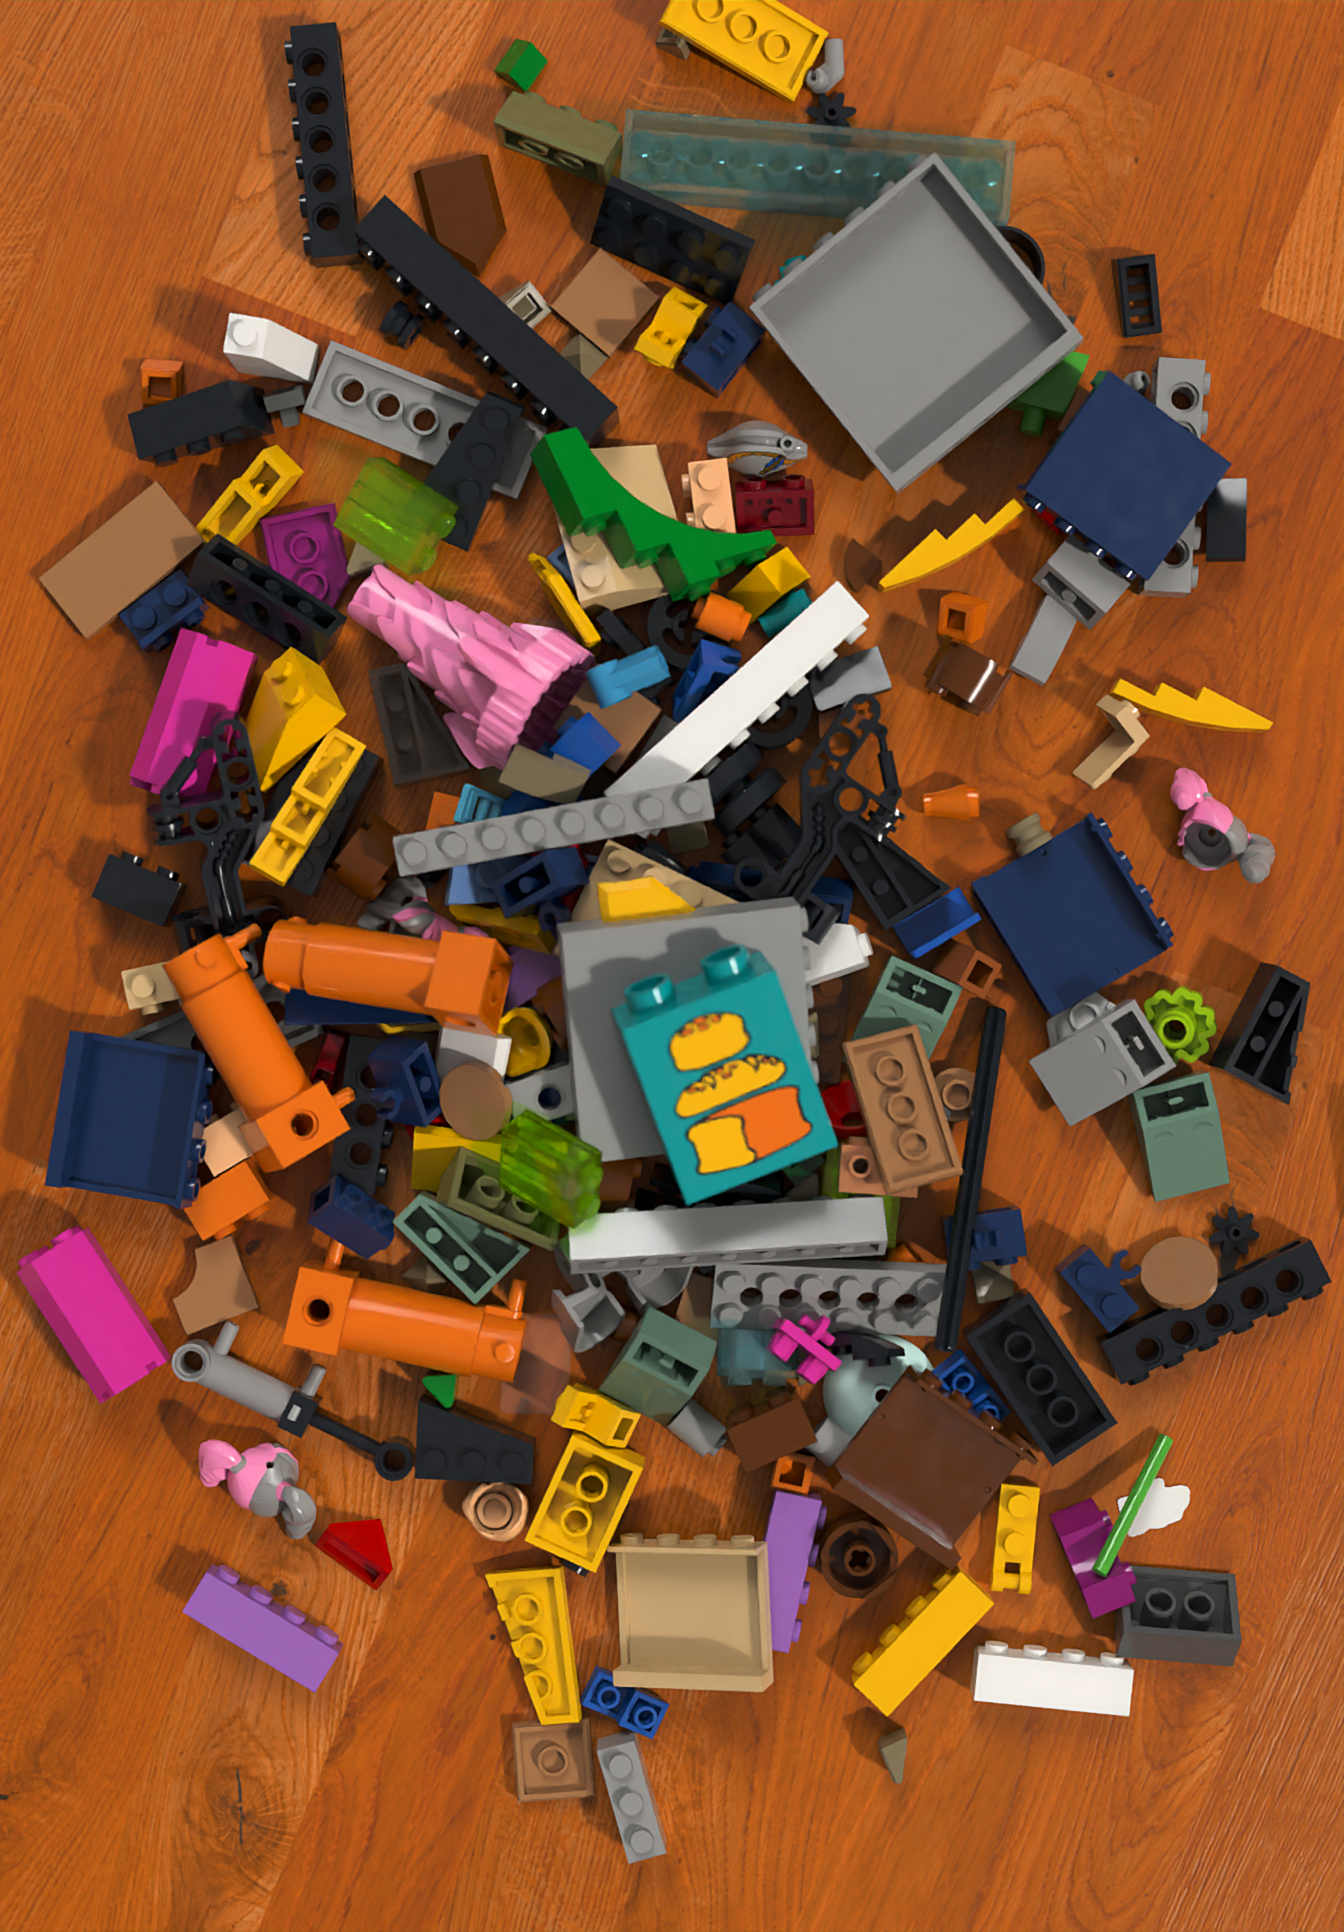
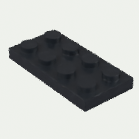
[590,176,755,305]

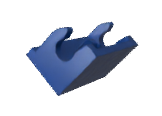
[672,639,741,723]

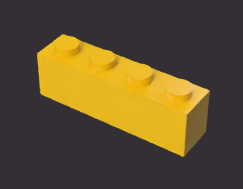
[851,1564,994,1717]

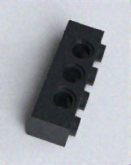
[186,533,347,665]
[329,1034,394,1195]

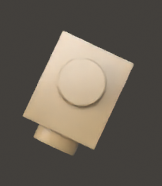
[1073,694,1150,789]

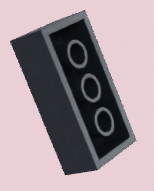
[242,734,384,897]
[961,1288,1117,1466]

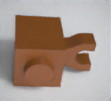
[931,938,1009,1002]

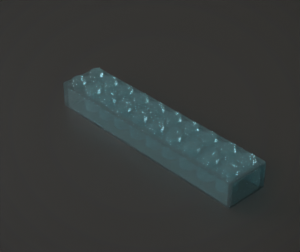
[620,109,1016,226]

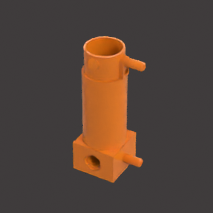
[263,916,514,1037]
[162,923,356,1173]
[282,1238,528,1383]

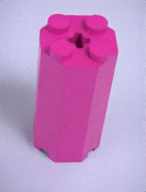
[129,628,259,810]
[16,1225,172,1404]

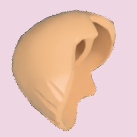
[462,1482,529,1542]

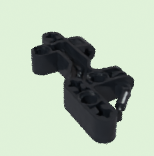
[732,693,907,945]
[146,710,288,979]

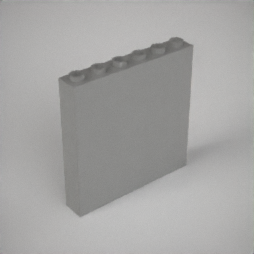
[749,152,1084,495]
[557,897,819,1164]

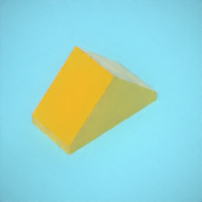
[726,547,811,625]

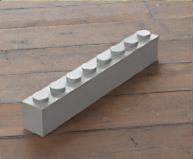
[393,779,715,876]
[568,1193,888,1274]

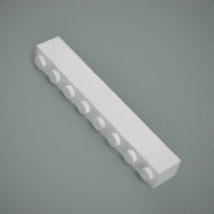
[604,581,869,797]

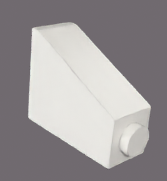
[223,313,320,384]
[802,921,873,986]

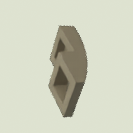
[498,743,591,804]

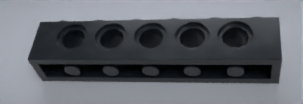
[284,22,363,268]
[1096,1236,1331,1386]

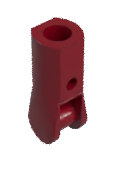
[309,1027,350,1094]

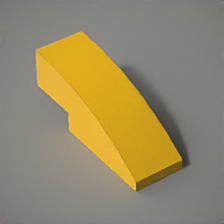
[196,445,304,547]

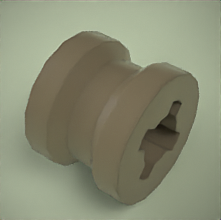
[1004,812,1053,858]

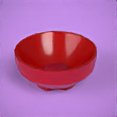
[820,1080,868,1140]

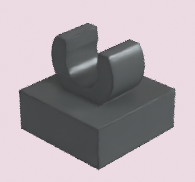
[263,383,307,428]

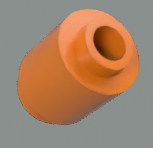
[691,592,752,642]

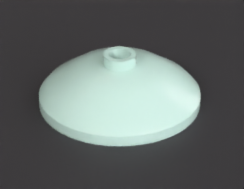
[823,1334,934,1437]

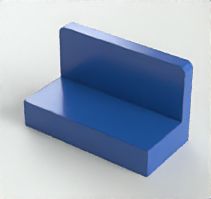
[892,887,981,959]

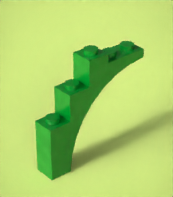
[530,427,777,601]

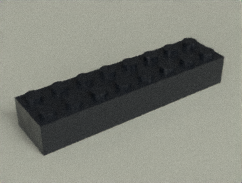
[353,195,620,449]

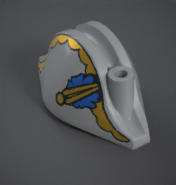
[706,420,808,477]

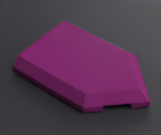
[259,503,351,608]

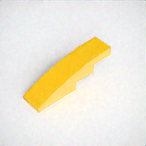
[876,498,1024,593]
[1108,678,1273,733]
[249,727,366,887]

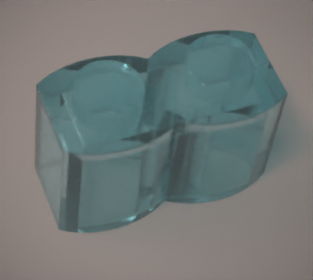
[717,1328,799,1386]

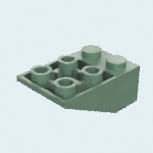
[842,956,963,1063]
[1127,1071,1230,1202]
[598,1306,718,1426]

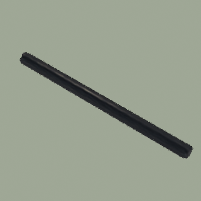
[934,1007,1007,1352]

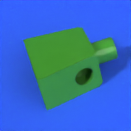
[1008,351,1089,437]

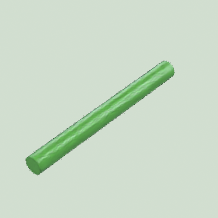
[1092,1434,1173,1577]

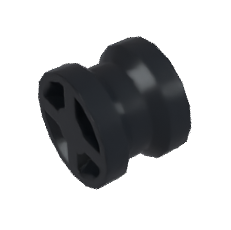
[379,300,426,351]

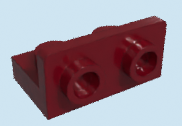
[735,474,815,536]

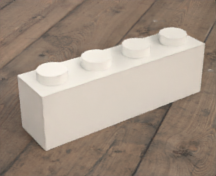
[970,1641,1134,1716]

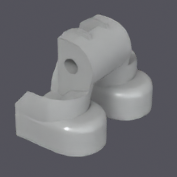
[551,1233,694,1352]

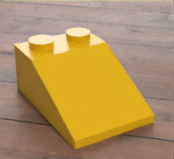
[245,647,347,793]
[524,1429,646,1573]

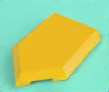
[528,553,601,658]
[596,876,696,922]

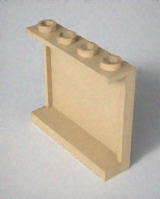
[607,1533,774,1692]

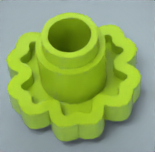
[1144,986,1217,1064]

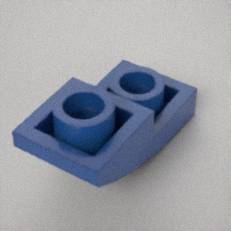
[932,1348,1011,1421]
[580,1665,669,1739]

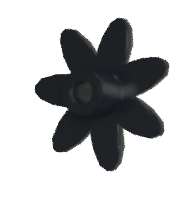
[806,92,857,142]
[1209,1206,1260,1256]

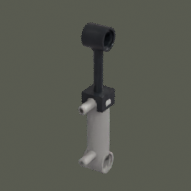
[171,1321,416,1481]

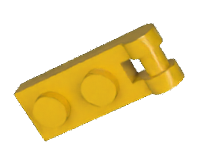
[449,904,557,955]
[990,1481,1040,1595]

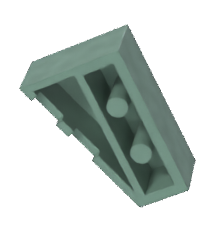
[392,1191,533,1304]

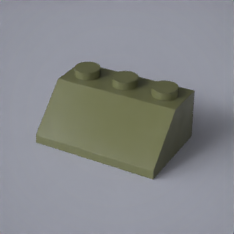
[494,91,623,187]
[436,1146,566,1251]

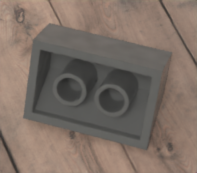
[1114,1566,1241,1666]

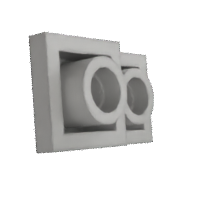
[1009,595,1077,686]

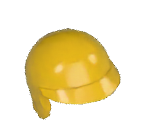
[498,1007,554,1077]

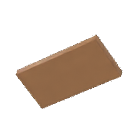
[38,481,207,640]
[841,1024,964,1196]

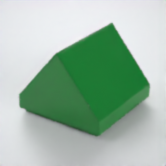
[494,39,548,92]
[422,1370,459,1409]

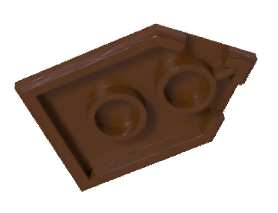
[413,154,507,277]

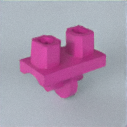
[766,1314,842,1384]

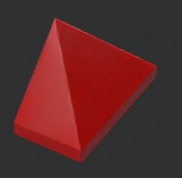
[314,1519,393,1590]

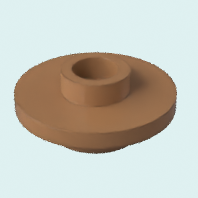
[934,1067,975,1122]

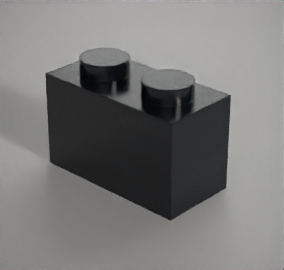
[91,851,187,927]

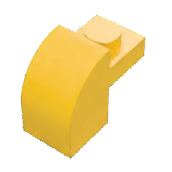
[634,286,708,369]
[550,1382,641,1449]

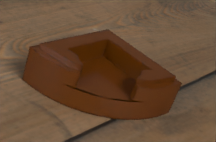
[844,538,883,594]

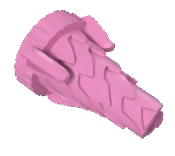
[347,564,595,771]

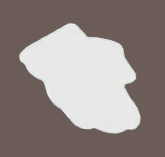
[1117,1478,1190,1537]

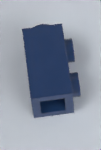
[307,1175,395,1260]

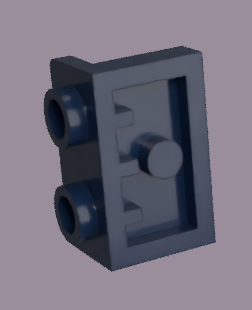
[118,569,210,653]

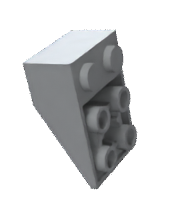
[1028,999,1176,1127]

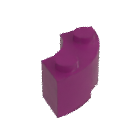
[1049,1498,1137,1618]

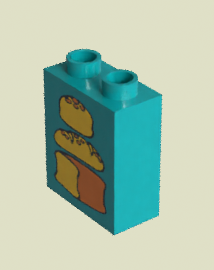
[611,944,838,1205]

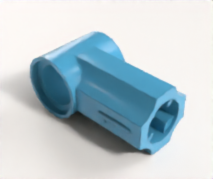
[585,645,670,709]

